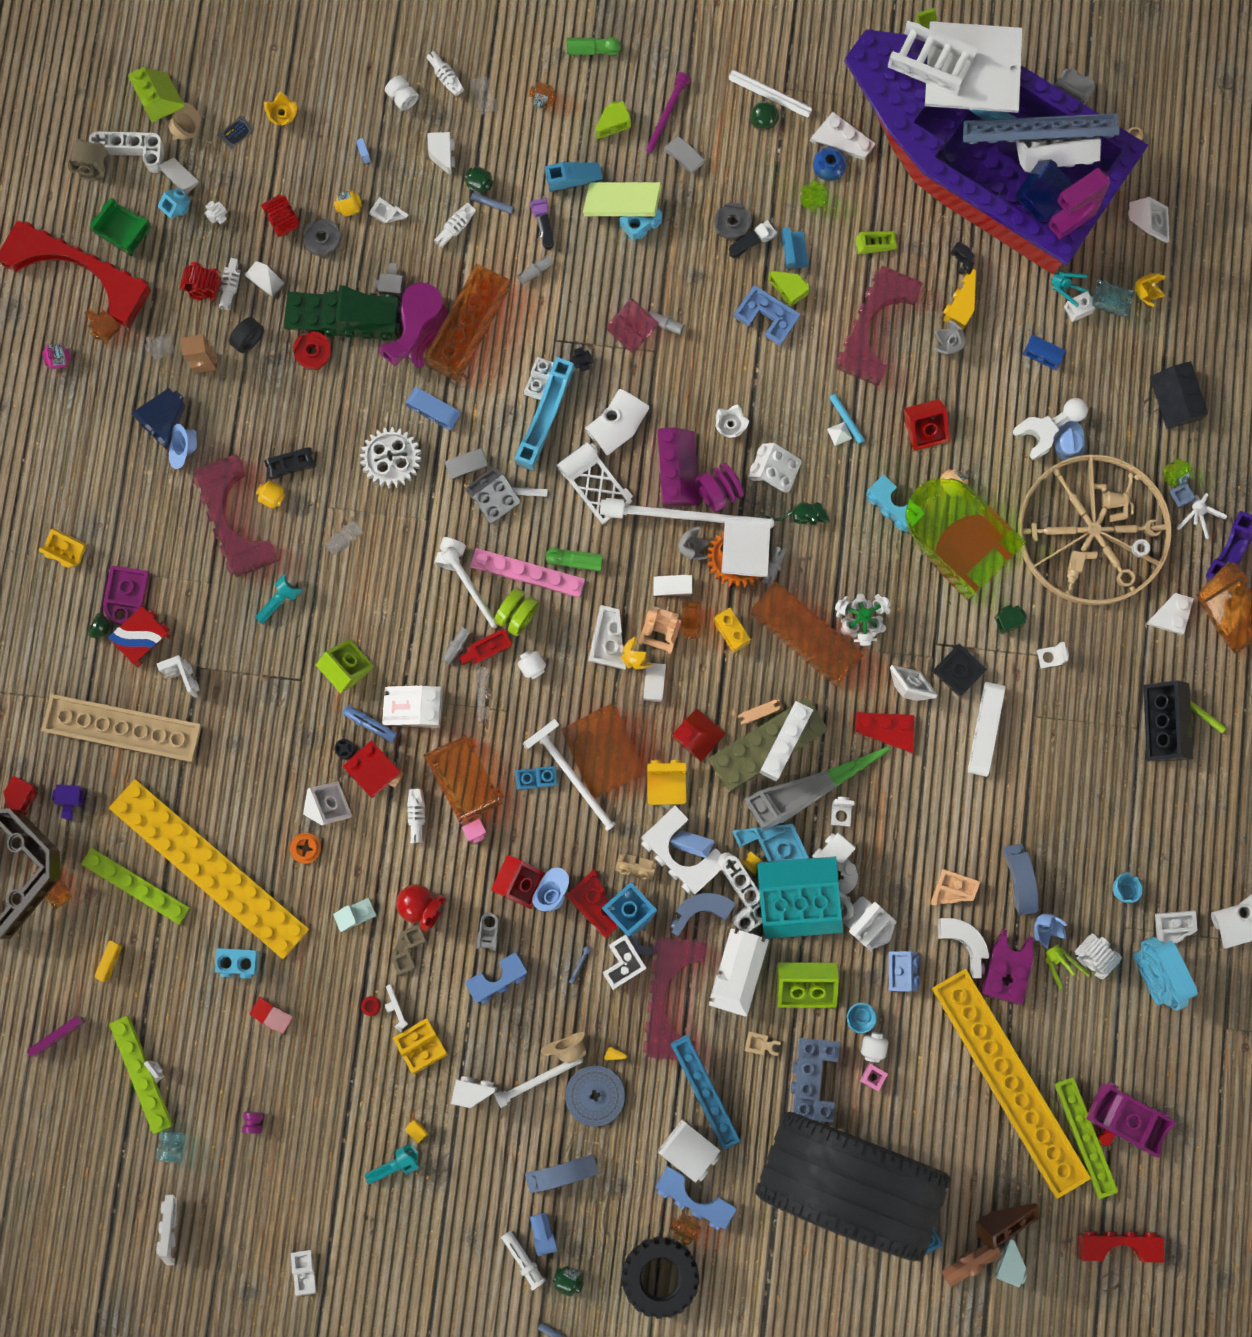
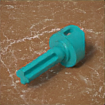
[255,573,303,624]
[364,1143,419,1184]

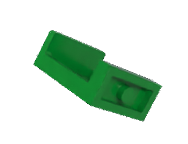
[90,197,152,256]

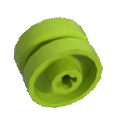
[494,587,540,637]

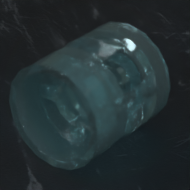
[155,1131,186,1163]

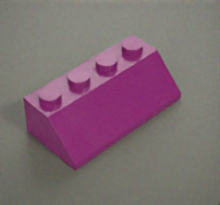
[657,427,700,507]

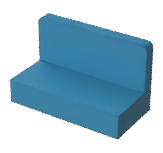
[781,227,809,270]

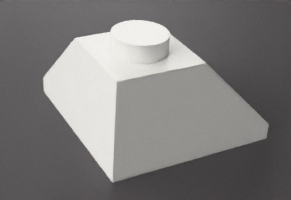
[1128,197,1169,243]

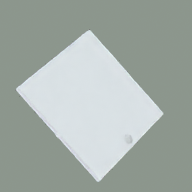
[925,21,1022,113]

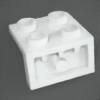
[157,655,200,698]

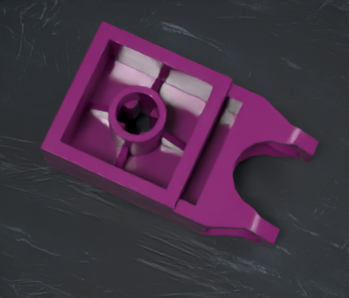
[980,929,1034,1005]

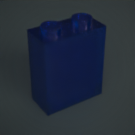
[1014,159,1073,222]

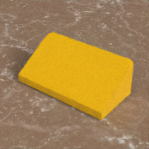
[95,941,123,982]

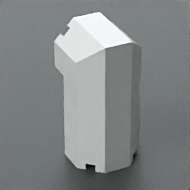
[708,929,769,1017]

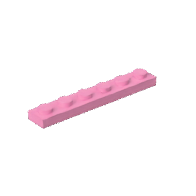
[470,548,585,598]

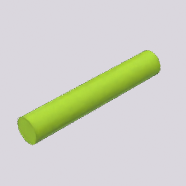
[1190,700,1226,733]

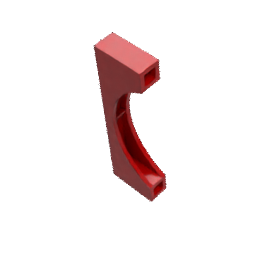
[0,220,151,329]

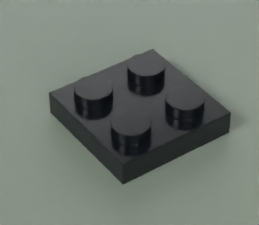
[932,644,987,697]

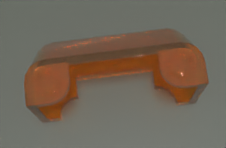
[424,735,504,826]

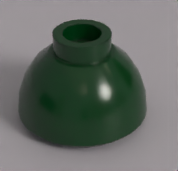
[88,613,113,639]

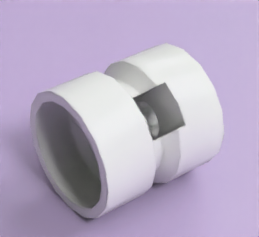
[385,75,419,111]
[434,537,466,571]

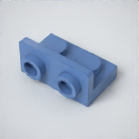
[889,951,920,992]

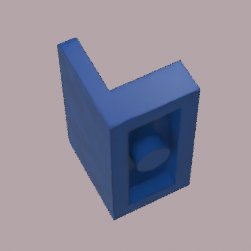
[1022,335,1065,370]

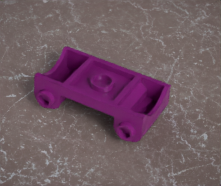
[1086,1082,1176,1158]

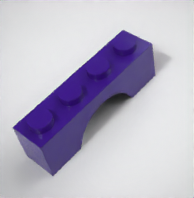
[1206,511,1252,591]

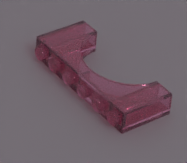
[836,266,923,386]
[193,454,279,578]
[643,937,706,1060]

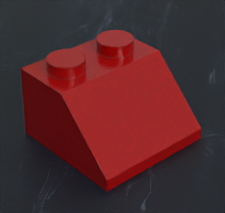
[904,399,950,451]
[342,740,401,799]
[491,855,545,909]

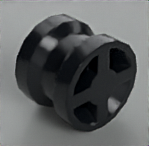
[334,739,356,760]

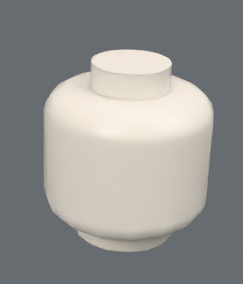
[517,650,546,680]
[861,1032,889,1063]

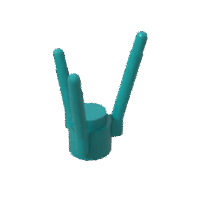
[1051,270,1090,307]

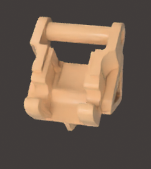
[638,607,682,654]

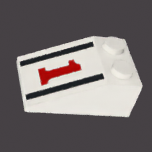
[382,686,443,728]

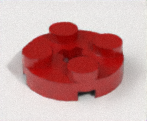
[293,331,331,370]

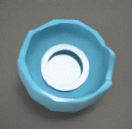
[1113,872,1143,904]
[847,1003,877,1033]

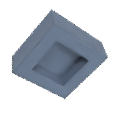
[1169,482,1196,509]

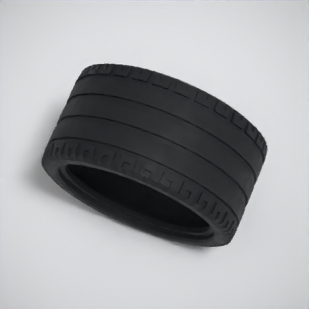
[755,1112,951,1261]

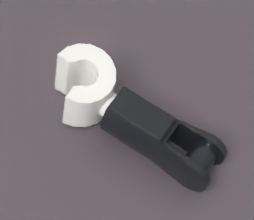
[729,220,777,258]

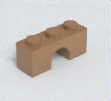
[180,334,218,374]

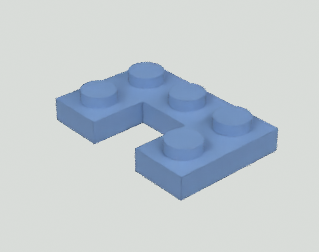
[733,285,801,346]

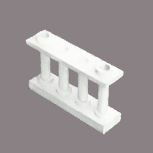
[888,21,977,95]

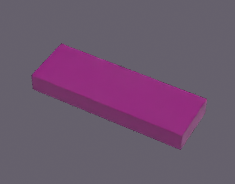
[27,1016,86,1057]

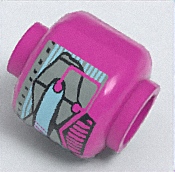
[42,343,71,369]

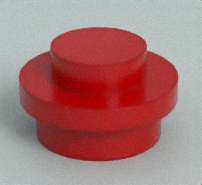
[361,996,381,1016]

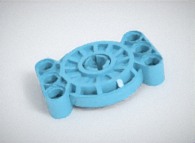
[1133,937,1198,1011]

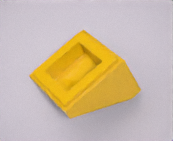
[604,1047,627,1060]

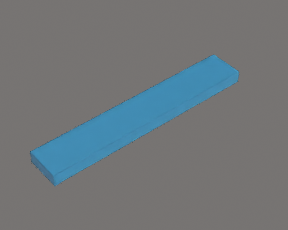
[670,1034,741,1150]

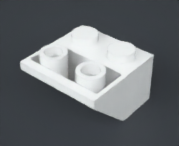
[451,1076,498,1108]

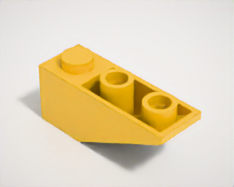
[943,269,976,330]

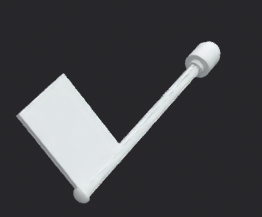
[600,498,774,577]

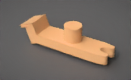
[738,700,784,725]

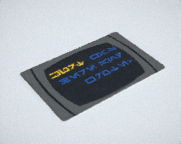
[218,115,254,149]

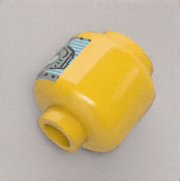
[334,190,362,217]

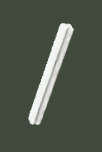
[729,70,812,117]

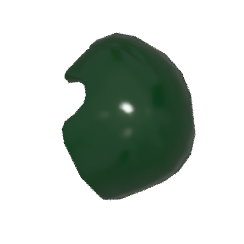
[749,101,779,130]

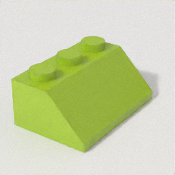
[128,67,185,123]
[777,962,839,1008]

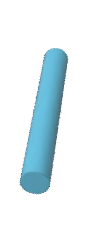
[829,394,865,444]

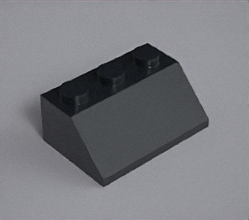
[1150,361,1208,429]

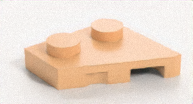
[930,868,980,905]

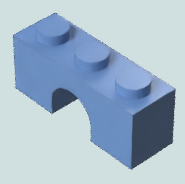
[464,952,528,1005]

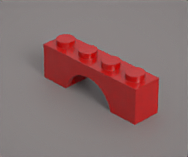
[1079,1230,1164,1263]

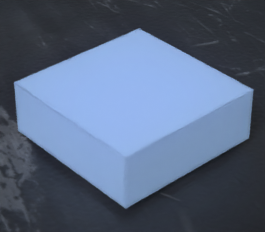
[356,138,371,164]

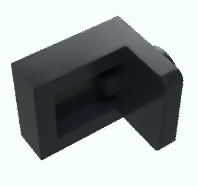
[951,242,975,275]

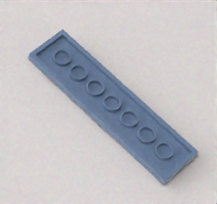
[963,113,1119,144]

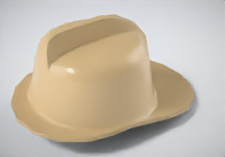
[168,102,201,140]
[541,1032,586,1063]

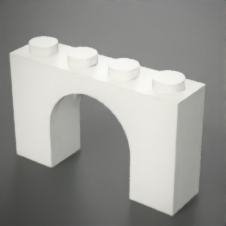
[641,806,729,895]

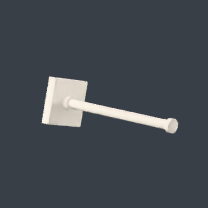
[523,719,616,831]

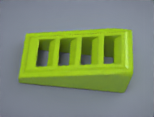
[855,231,897,254]

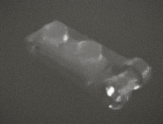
[477,667,490,723]

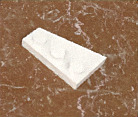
[810,112,876,160]

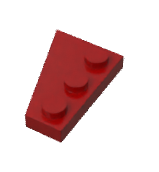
[566,869,618,939]

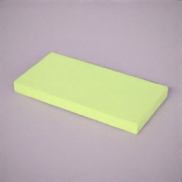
[583,182,662,216]

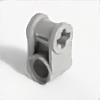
[476,913,499,951]

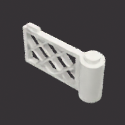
[557,443,633,525]

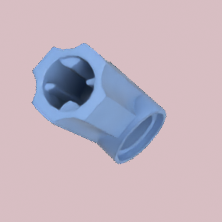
[530,1212,558,1256]

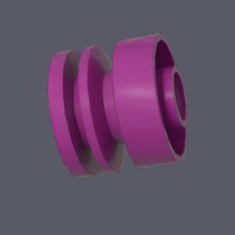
[696,462,744,512]

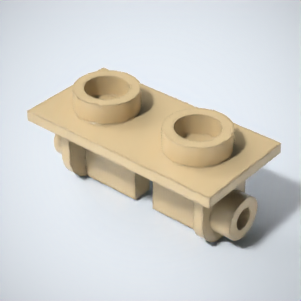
[615,853,656,880]

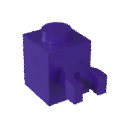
[52,784,84,820]

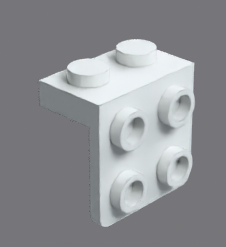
[748,443,801,493]

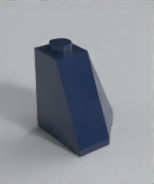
[132,388,185,449]

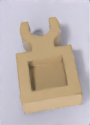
[744,1031,781,1056]

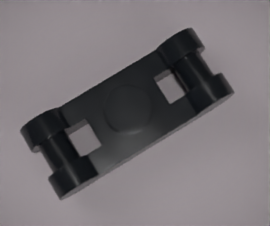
[264,447,316,479]

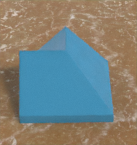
[602,882,657,937]

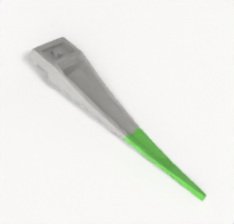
[744,747,890,831]

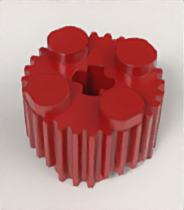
[261,194,300,238]
[179,262,221,301]

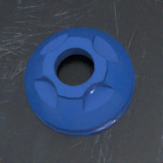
[813,147,846,181]

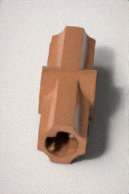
[941,1243,1002,1287]

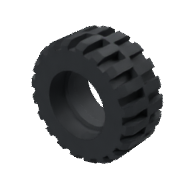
[622,1237,699,1319]

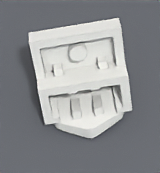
[842,897,897,951]

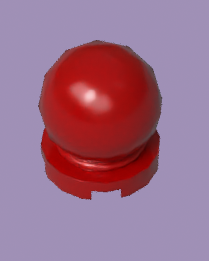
[396,884,447,933]

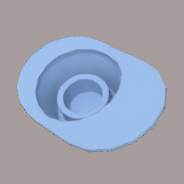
[1054,421,1085,461]
[169,424,197,469]
[533,868,569,911]

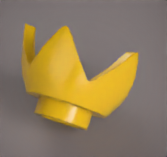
[264,91,297,126]
[1134,273,1166,307]
[620,637,653,670]

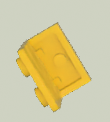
[647,760,686,805]

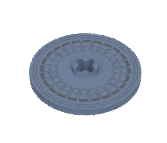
[565,1066,625,1126]

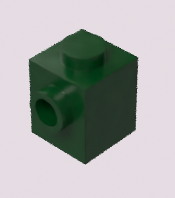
[994,605,1027,634]

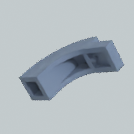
[1003,844,1038,916]
[670,893,736,937]
[525,1154,599,1193]

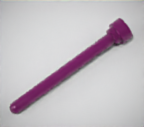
[646,72,691,153]

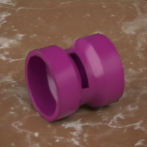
[242,1112,264,1134]

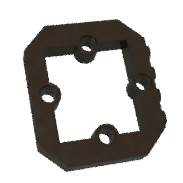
[0,808,60,940]

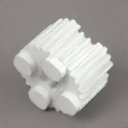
[1075,934,1122,980]

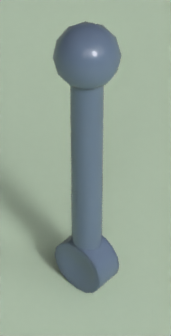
[569,946,591,984]

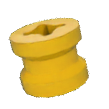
[741,852,763,876]

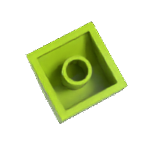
[316,639,375,693]

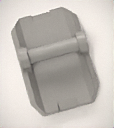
[1054,68,1095,105]

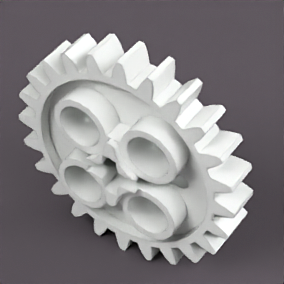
[360,427,422,489]

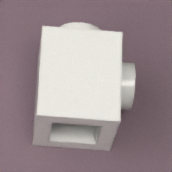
[1064,291,1096,323]

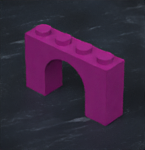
[1048,167,1110,240]

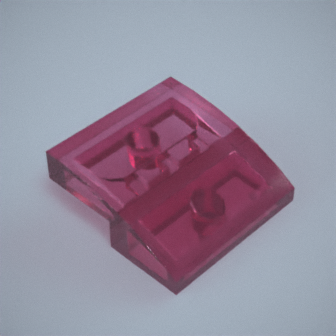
[606,298,659,353]

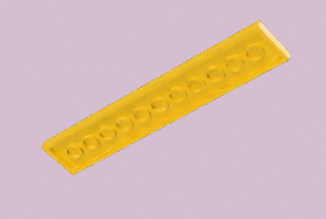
[109,779,310,959]
[931,968,1091,1199]

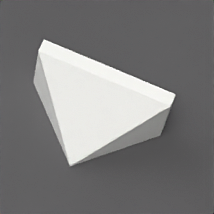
[244,261,285,298]

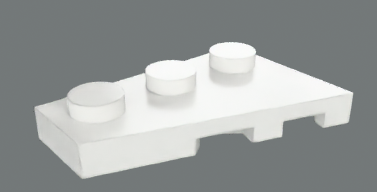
[588,605,626,670]
[156,1195,177,1265]

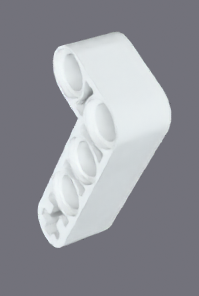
[89,132,165,173]
[718,853,762,932]

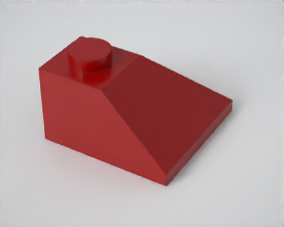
[672,709,726,762]

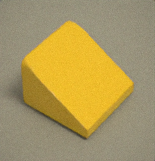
[405,1119,428,1143]

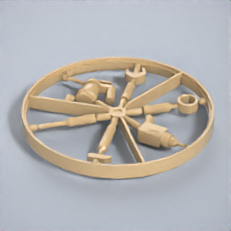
[1018,455,1171,605]

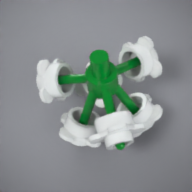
[835,594,891,647]

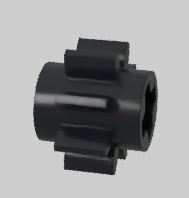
[570,347,593,372]

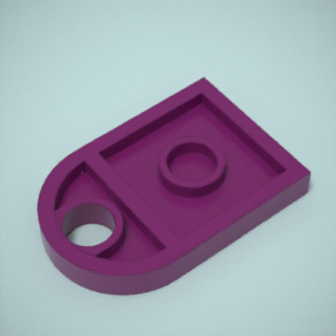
[103,565,150,625]

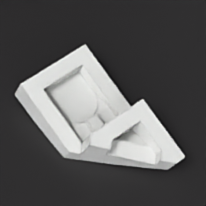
[369,197,408,224]

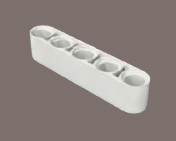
[968,682,1005,777]

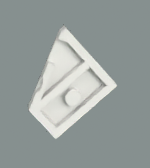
[1147,593,1194,635]
[1155,910,1197,944]

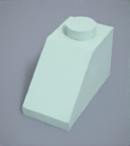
[993,1239,1027,1287]

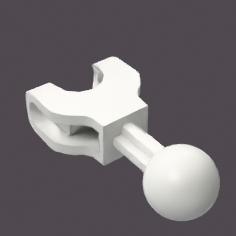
[1012,398,1088,460]

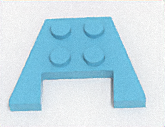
[732,824,809,889]

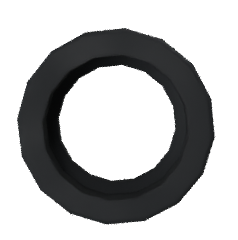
[229,317,264,353]

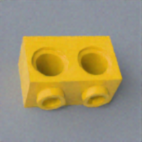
[713,608,751,653]

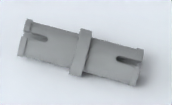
[516,255,553,285]
[646,310,685,335]
[761,547,786,586]
[441,627,472,665]

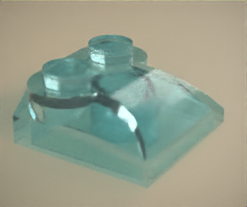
[1092,280,1134,317]

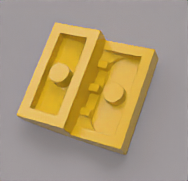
[393,1018,448,1075]

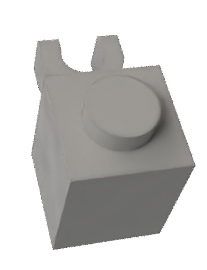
[375,263,404,300]

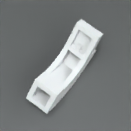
[938,918,989,979]

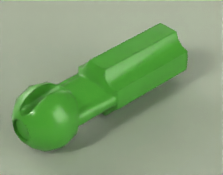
[567,37,621,56]
[546,547,603,572]

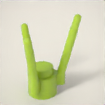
[1045,944,1090,990]

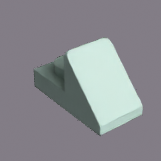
[333,898,377,932]

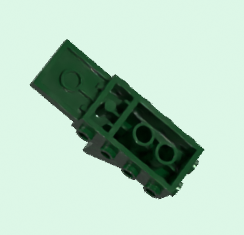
[284,285,402,341]

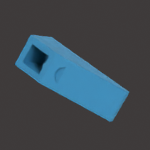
[545,162,603,192]

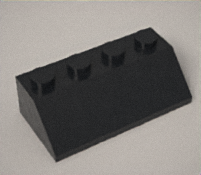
[1143,680,1193,761]

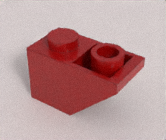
[3,776,38,816]

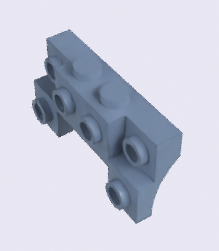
[791,1038,840,1123]

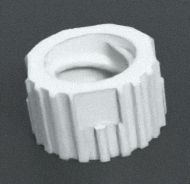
[1131,539,1150,557]

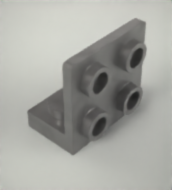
[465,466,520,524]

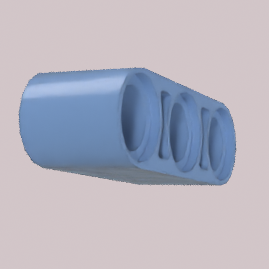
[405,387,461,430]

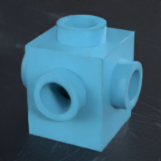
[157,188,191,219]

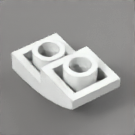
[524,357,554,400]

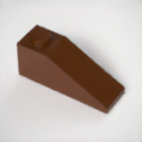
[976,1203,1038,1250]

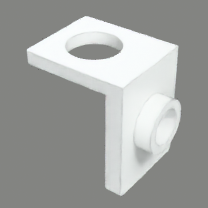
[1037,642,1069,669]
[831,797,854,827]
[144,1061,165,1083]

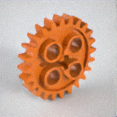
[707,531,760,588]

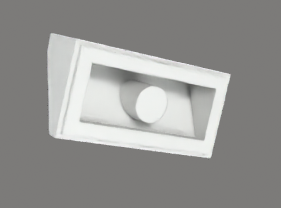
[159,158,199,195]

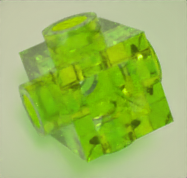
[799,180,827,213]

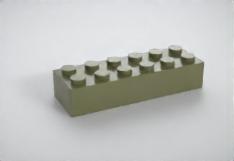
[708,697,828,793]

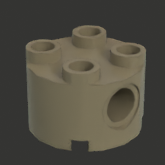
[67,139,109,181]

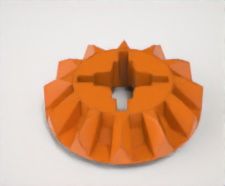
[290,833,321,864]

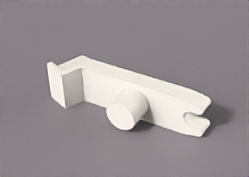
[385,984,409,1032]

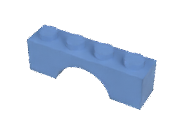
[655,1165,737,1231]

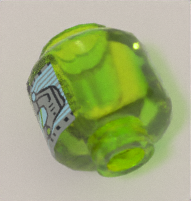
[1162,459,1192,487]

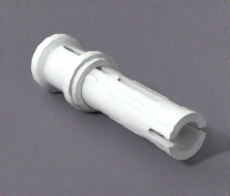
[500,1230,547,1290]

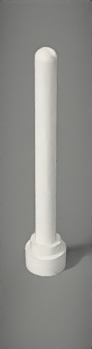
[441,547,498,629]
[494,1057,583,1108]

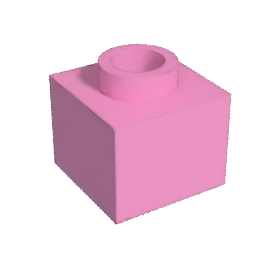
[462,819,487,844]
[860,1064,888,1092]

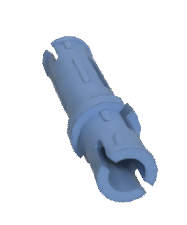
[342,704,398,743]

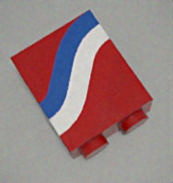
[108,606,172,668]

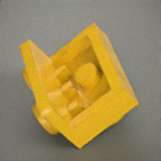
[39,528,87,568]

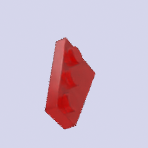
[855,712,914,754]

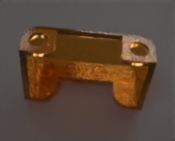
[1196,561,1252,654]

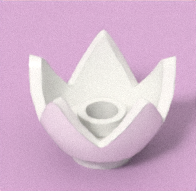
[715,405,749,438]

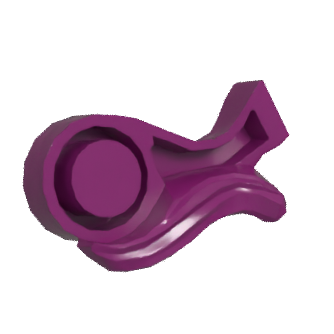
[379,282,449,368]

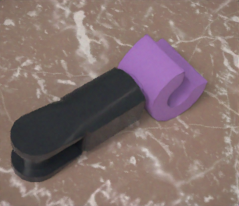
[530,198,554,250]

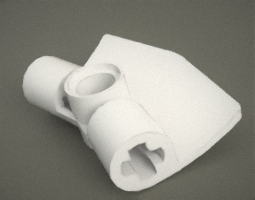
[585,389,649,455]
[1211,894,1252,949]

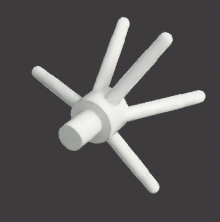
[1177,493,1227,539]

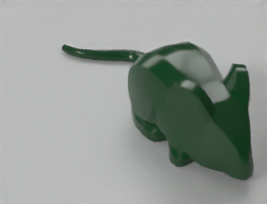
[759,502,830,525]

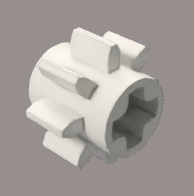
[204,201,227,224]

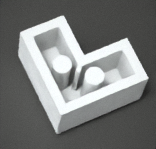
[603,935,647,990]

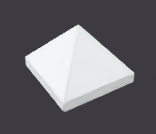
[827,422,852,446]

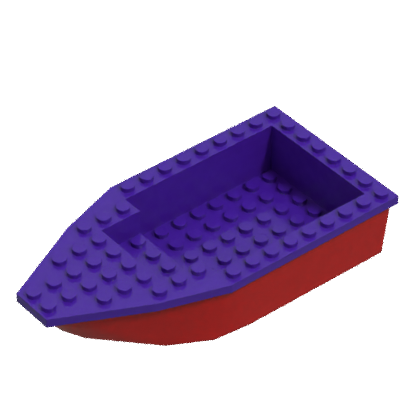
[844,29,1148,274]

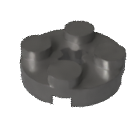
[714,202,751,240]
[303,219,341,257]

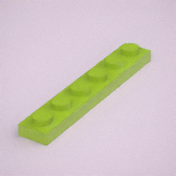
[81,848,191,925]
[109,1015,174,1134]
[1054,1077,1118,1199]

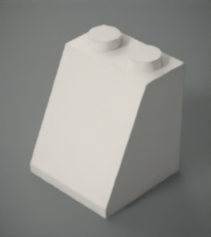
[658,1119,721,1183]

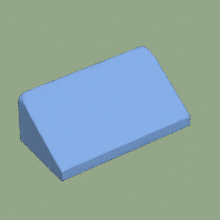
[670,830,715,858]

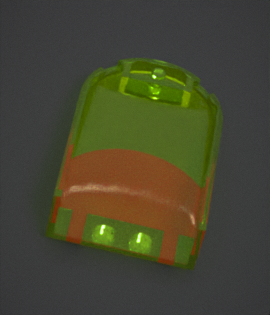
[905,478,1026,601]

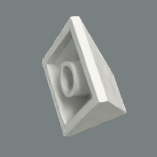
[890,665,937,701]
[303,781,353,825]

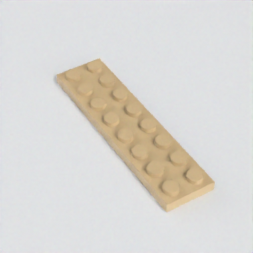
[41,694,202,763]

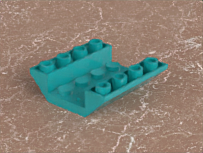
[758,856,843,939]

